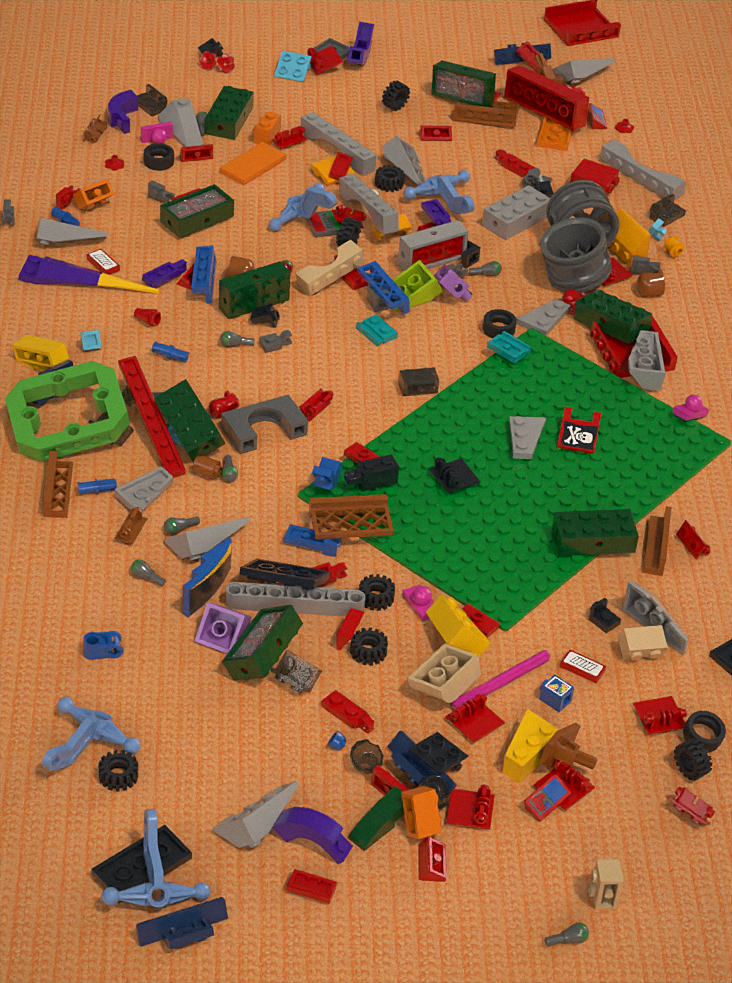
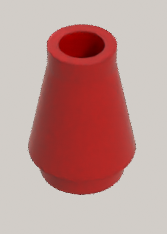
[134,308,161,326]

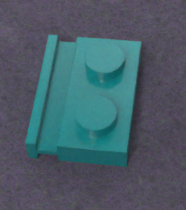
[356,314,398,347]
[487,331,531,363]

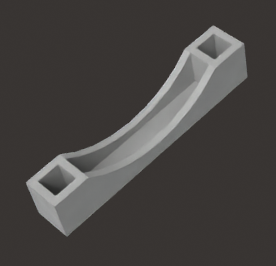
[301,112,376,176]
[600,139,686,202]
[339,174,399,234]

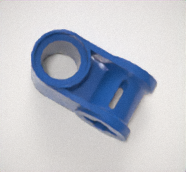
[83,631,124,660]

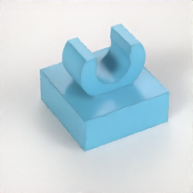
[648,218,667,241]
[80,329,101,350]

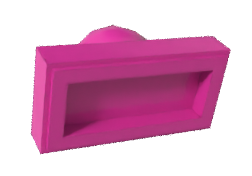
[141,122,173,144]
[672,395,709,421]
[402,584,434,621]

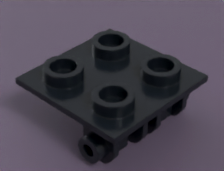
[429,457,481,493]
[408,731,469,775]

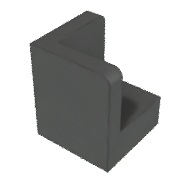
[367,286,391,312]

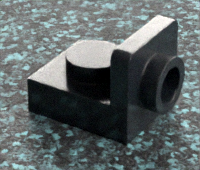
[198,38,223,57]
[529,177,554,198]
[461,240,481,269]
[250,304,280,328]
[589,598,621,633]

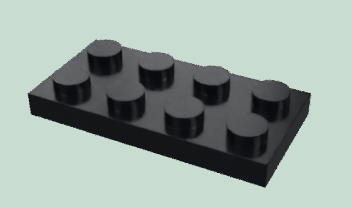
[240,558,330,590]
[91,825,192,904]

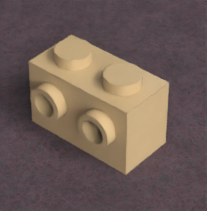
[618,625,668,660]
[588,859,624,910]

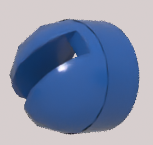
[328,731,346,750]

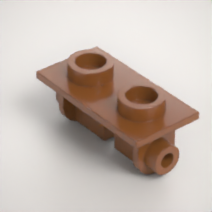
[83,114,107,143]
[114,507,148,544]

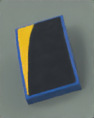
[183,537,232,618]

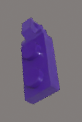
[421,199,451,226]
[142,259,187,288]

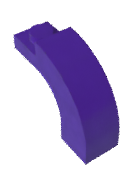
[347,21,375,65]
[108,90,138,134]
[272,807,353,864]

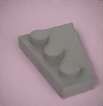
[516,299,571,336]
[509,416,546,459]
[115,467,173,511]

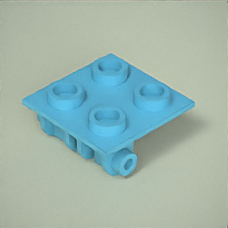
[274,50,312,82]

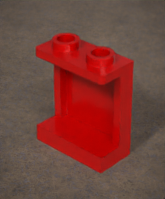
[570,158,620,195]

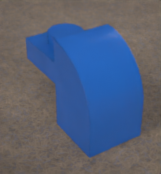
[312,457,343,491]

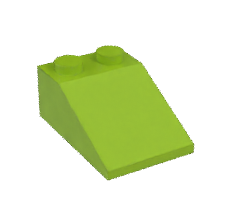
[391,260,443,312]

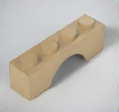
[296,240,365,296]

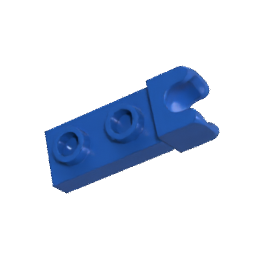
[284,524,342,557]

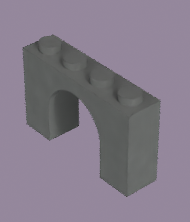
[221,395,308,454]

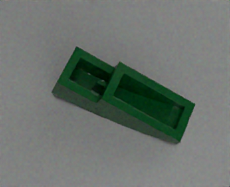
[348,786,404,851]

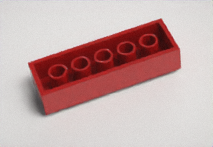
[504,65,590,131]

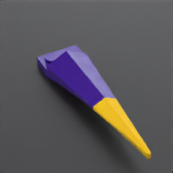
[19,255,159,294]

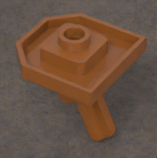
[535,53,565,84]
[540,723,597,769]

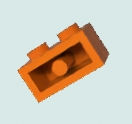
[253,112,281,145]
[73,179,115,210]
[401,786,441,839]

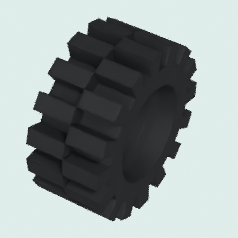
[382,80,410,111]
[375,165,405,192]
[336,217,362,246]
[359,574,395,611]
[350,627,388,666]
[674,738,712,781]
[98,750,138,792]

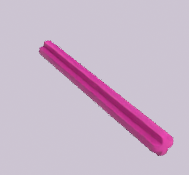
[451,650,551,709]

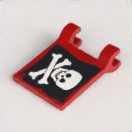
[557,407,601,454]

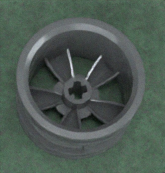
[546,180,619,247]
[541,218,612,292]

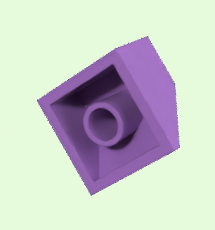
[194,602,252,653]

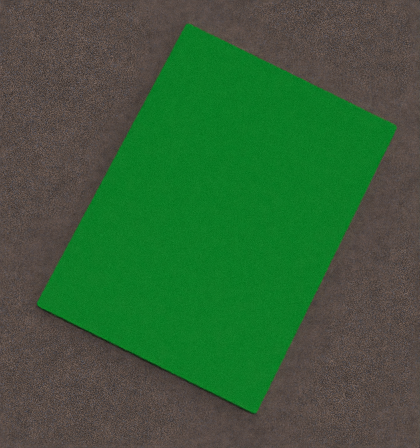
[298,328,731,631]

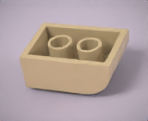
[408,643,481,703]

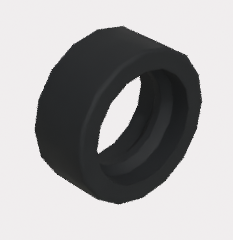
[144,143,174,171]
[483,309,517,338]
[683,711,726,752]

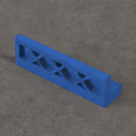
[191,245,217,304]
[358,261,410,314]

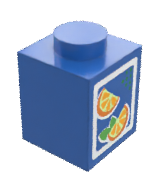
[539,674,574,712]

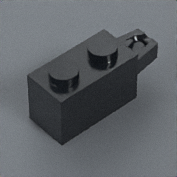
[344,454,399,491]

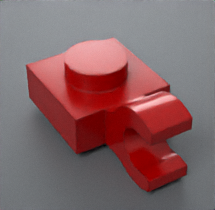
[56,185,80,210]
[312,562,347,587]

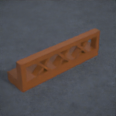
[43,451,73,518]
[643,506,672,576]

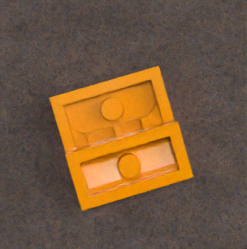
[309,155,355,187]

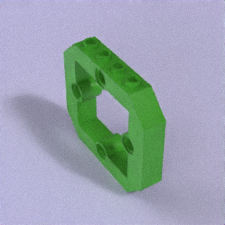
[5,361,130,462]

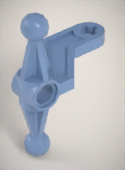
[404,170,474,214]
[269,183,337,231]
[42,697,141,771]
[101,809,211,907]

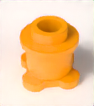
[663,235,685,257]

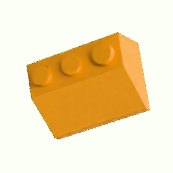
[608,208,651,267]

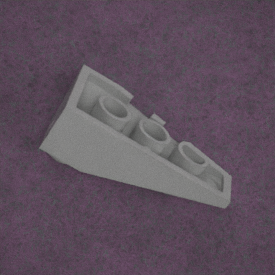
[552,58,615,85]
[158,98,203,147]
[382,135,426,185]
[36,218,108,246]
[628,330,665,391]
[165,517,250,560]
[622,581,689,655]
[213,781,298,848]

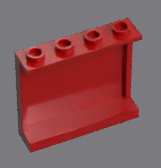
[544,0,621,46]
[590,315,678,378]

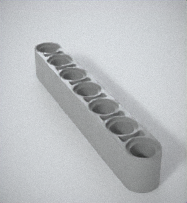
[225,582,365,616]

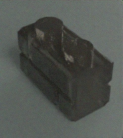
[398,367,439,396]

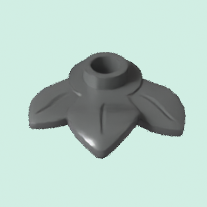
[522,168,552,187]

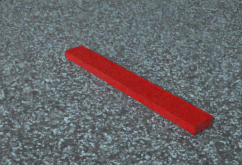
[118,356,186,478]

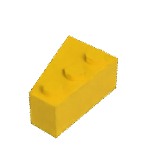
[12,335,70,372]
[426,594,491,657]
[502,709,559,783]

